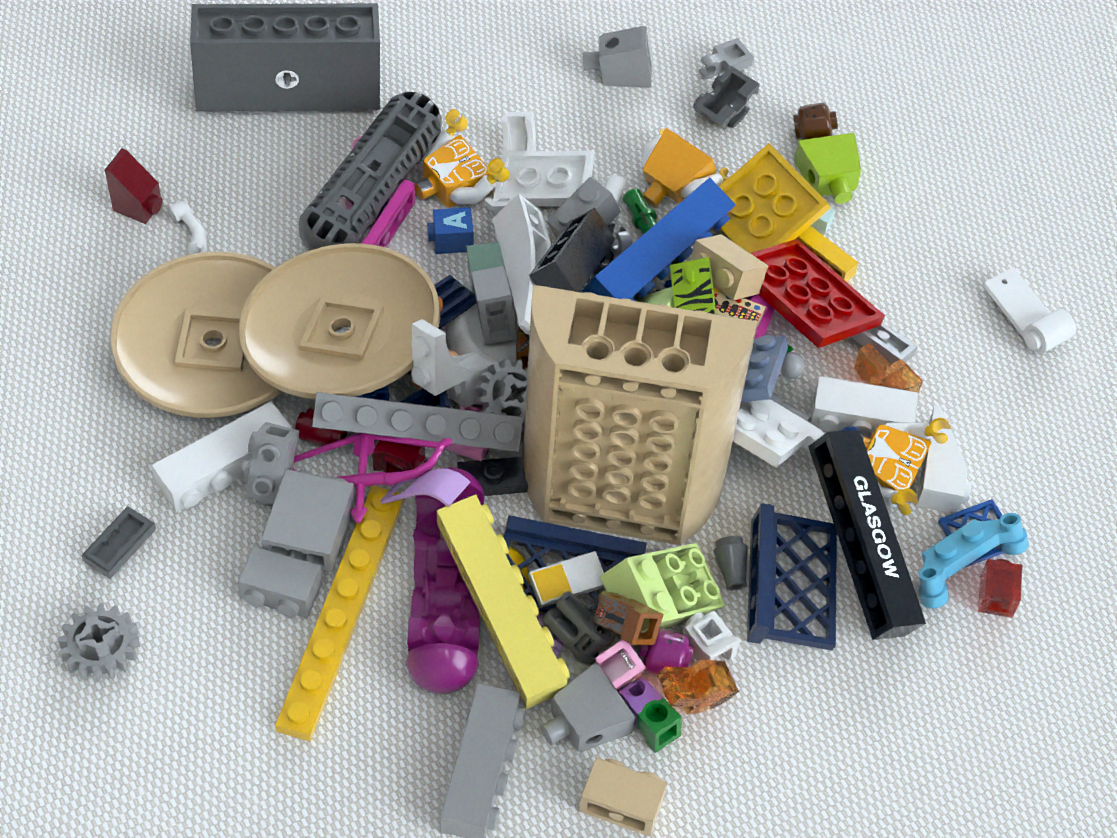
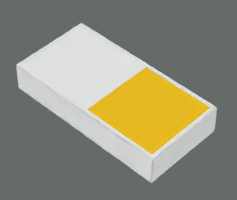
[528,551,604,608]

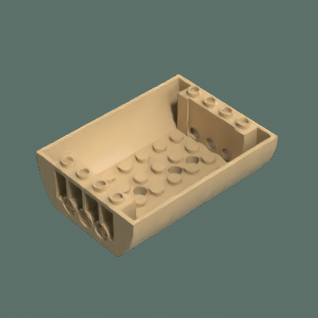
[523,285,758,545]

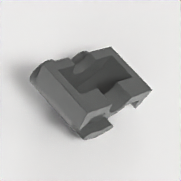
[693,66,760,130]

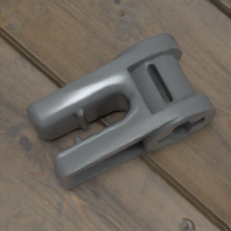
[542,591,616,664]

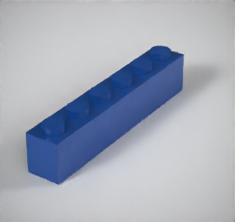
[582,177,736,301]

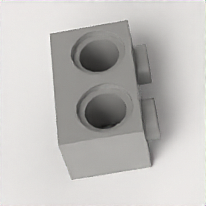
[471,266,517,345]

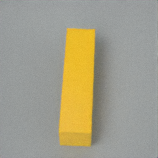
[796,226,859,282]

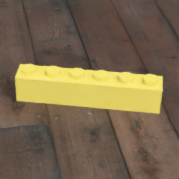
[437,494,570,709]

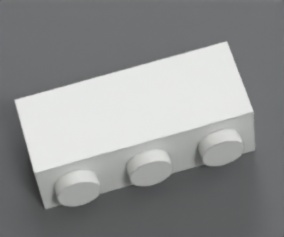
[810,376,918,437]

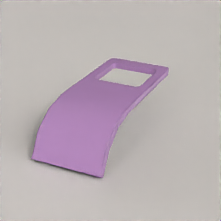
[380,468,471,507]

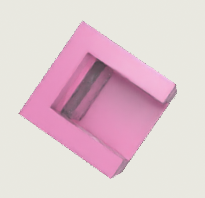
[595,640,646,692]

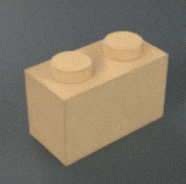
[689,234,768,301]
[579,757,667,837]

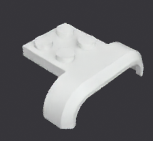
[485,112,594,216]
[733,399,825,486]

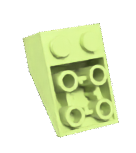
[600,543,726,633]

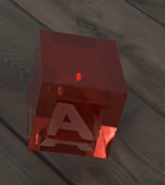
[978,559,1023,618]

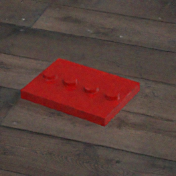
[750,239,885,348]

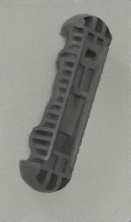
[298,92,442,251]

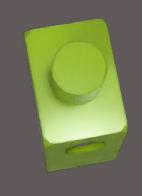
[794,133,861,204]

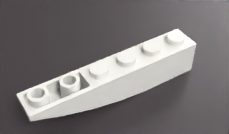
[492,194,551,335]

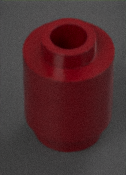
[295,407,348,449]

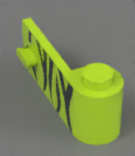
[670,257,716,314]

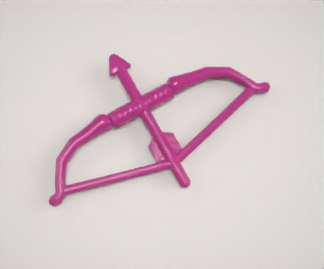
[292,433,453,523]

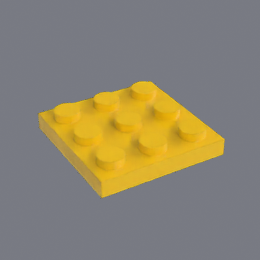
[719,143,830,253]

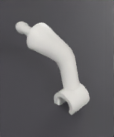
[169,201,207,255]

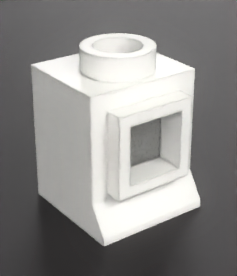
[683,610,740,674]

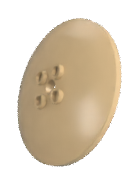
[239,243,440,399]
[111,252,282,418]

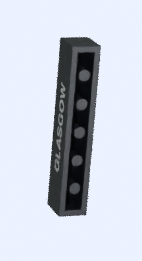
[808,430,926,640]

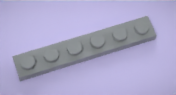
[312,392,523,452]

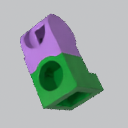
[618,677,682,753]

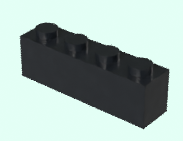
[529,208,616,292]

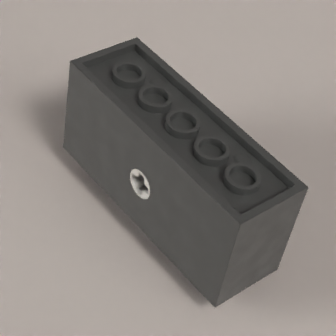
[190,3,380,112]

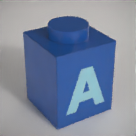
[427,207,474,254]

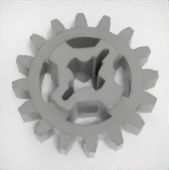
[474,359,528,431]
[58,603,140,682]

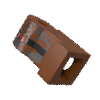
[593,591,664,645]

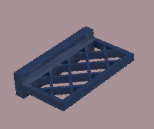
[747,503,837,651]
[503,515,647,613]

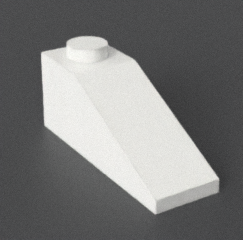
[917,405,971,513]

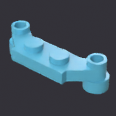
[919,513,1029,608]

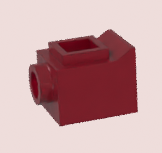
[372,440,428,482]

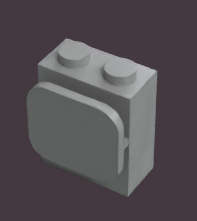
[261,469,355,572]

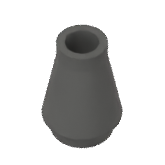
[713,536,748,591]

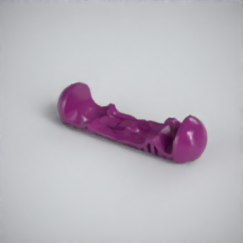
[406,467,485,694]

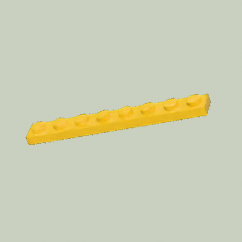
[275,485,405,742]

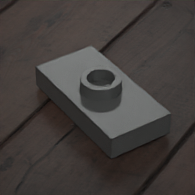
[81,506,156,579]

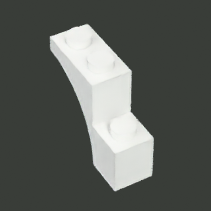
[411,319,493,408]

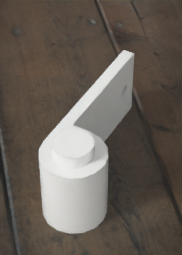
[982,267,1076,354]

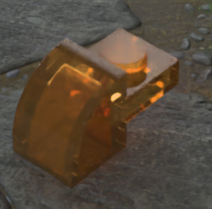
[854,343,923,395]
[657,660,739,714]

